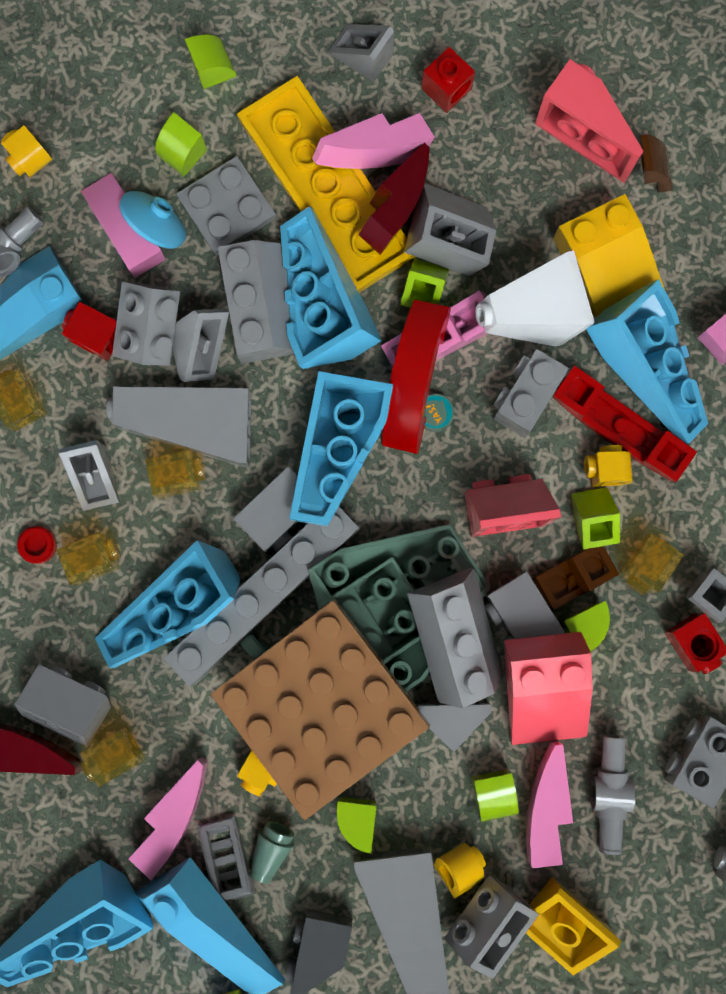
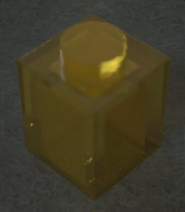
[0,370,47,432]
[145,450,206,499]
[56,532,121,586]
[620,534,684,595]
[80,727,146,787]

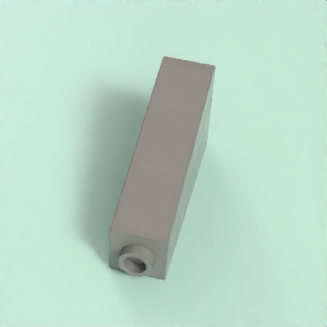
[106,387,252,467]
[354,846,449,994]

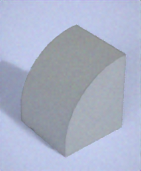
[686,568,726,623]

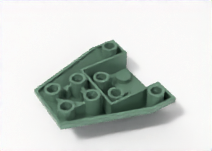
[308,524,490,692]

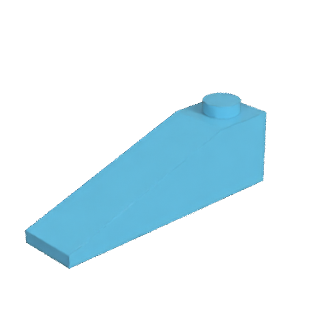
[280,206,382,369]
[0,246,87,360]
[586,279,708,445]
[289,371,393,527]
[95,540,241,668]
[135,857,285,994]
[0,860,154,987]

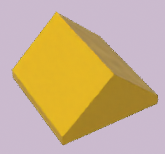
[526,877,622,975]

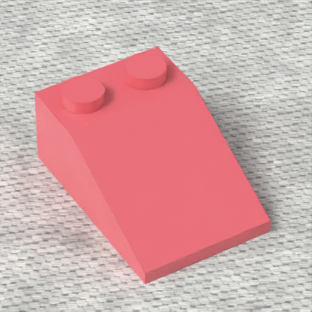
[535,59,643,183]
[464,474,561,537]
[504,632,593,745]

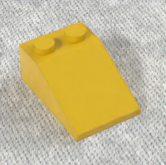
[553,194,666,318]

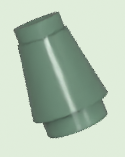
[249,821,295,884]

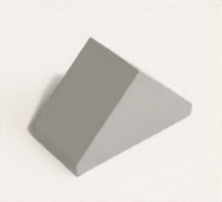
[328,24,394,82]
[172,309,229,382]
[59,440,119,511]
[415,702,491,752]

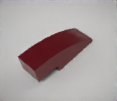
[358,142,430,255]
[0,723,84,775]

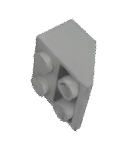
[404,183,496,276]

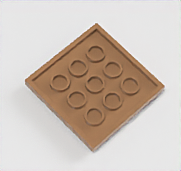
[210,599,430,821]

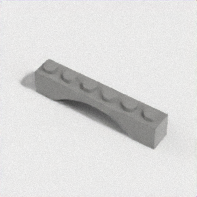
[163,507,360,687]

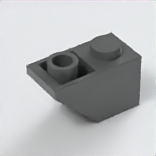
[285,909,353,994]

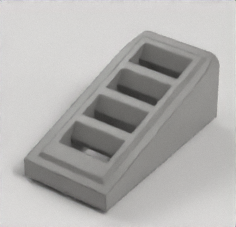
[198,816,256,902]

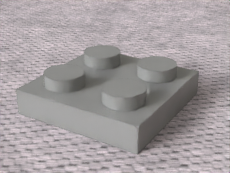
[176,156,277,256]

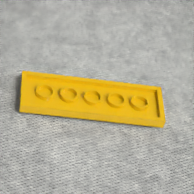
[237,76,415,293]

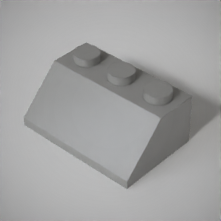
[217,240,294,364]
[407,568,504,708]

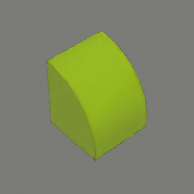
[185,35,237,89]
[155,112,207,177]
[400,258,449,308]
[571,487,620,549]
[559,601,610,652]
[471,769,519,822]
[337,797,377,854]

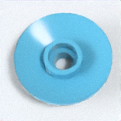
[119,191,186,249]

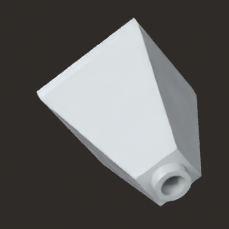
[475,250,595,346]

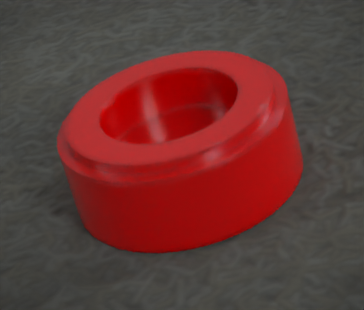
[17,526,57,564]

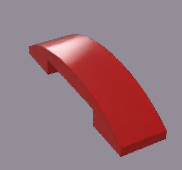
[382,300,451,454]
[552,365,697,483]

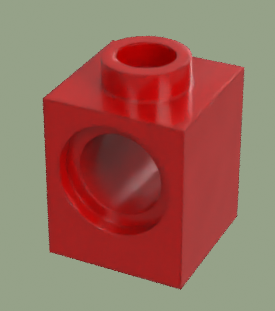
[422,46,475,113]
[61,302,117,362]
[664,613,726,674]

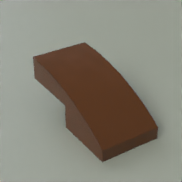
[640,134,673,193]
[532,546,619,611]

